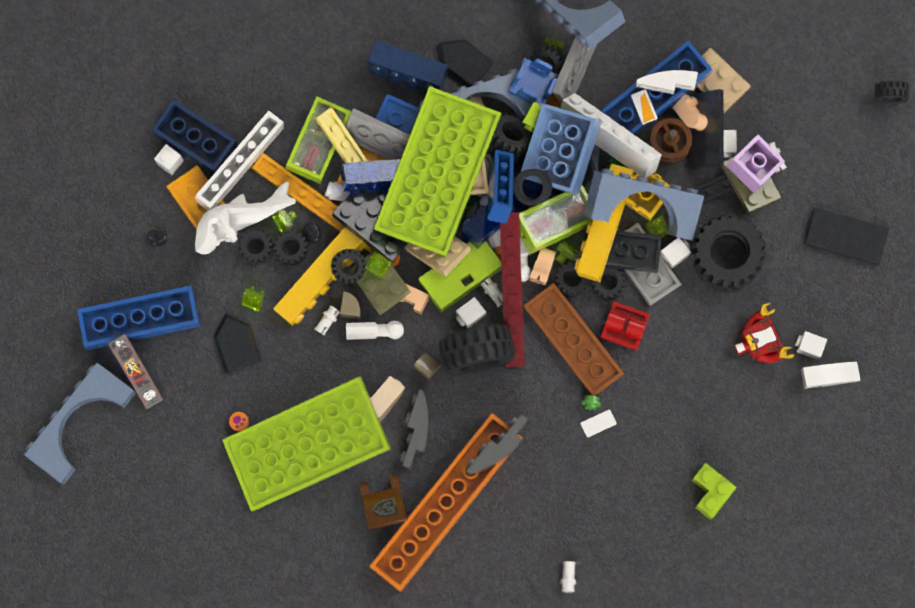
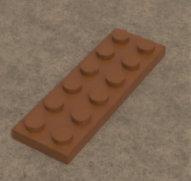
[523,283,624,396]

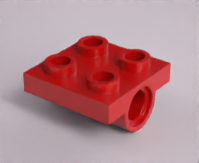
[601,301,650,351]

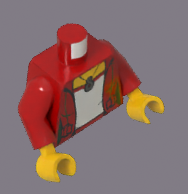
[734,303,794,363]

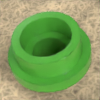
[581,395,601,410]

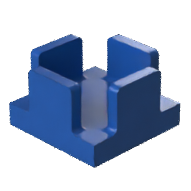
[508,58,558,106]
[375,94,418,135]

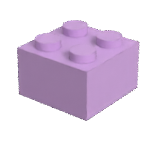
[727,135,785,193]

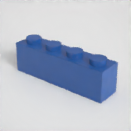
[487,150,514,224]

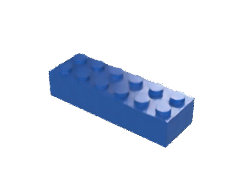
[601,40,713,135]
[77,286,201,350]

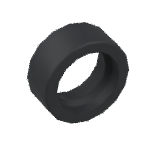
[513,168,552,206]

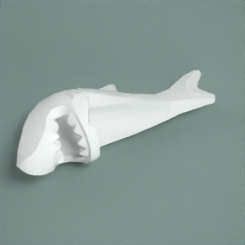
[195,182,296,254]

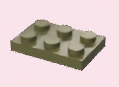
[721,157,781,214]
[349,251,411,315]

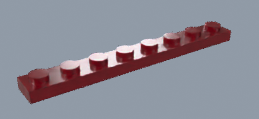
[500,212,525,367]

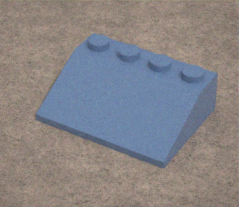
[521,103,601,195]

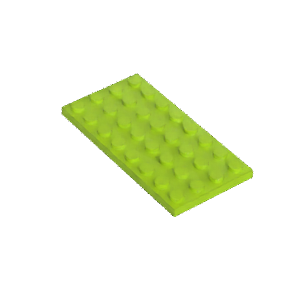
[374,86,501,257]
[222,377,391,511]

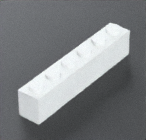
[560,93,662,178]
[195,111,284,211]

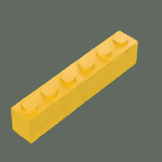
[575,164,635,282]
[273,227,367,326]

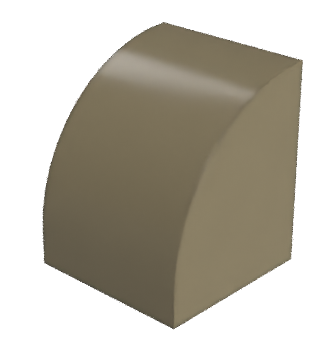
[340,291,361,320]
[414,353,441,380]

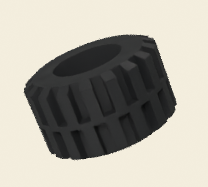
[487,114,533,165]

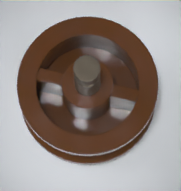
[649,118,692,163]

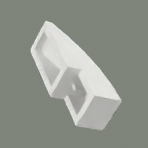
[636,70,698,94]
[801,362,861,389]

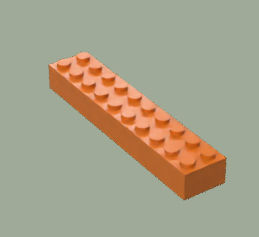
[370,413,523,592]

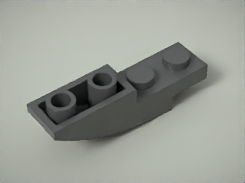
[400,390,429,470]
[466,415,528,475]

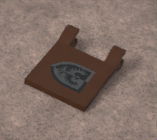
[359,475,407,529]

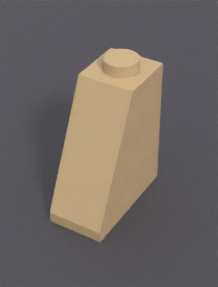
[370,376,405,423]

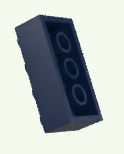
[368,40,448,94]
[152,99,238,174]

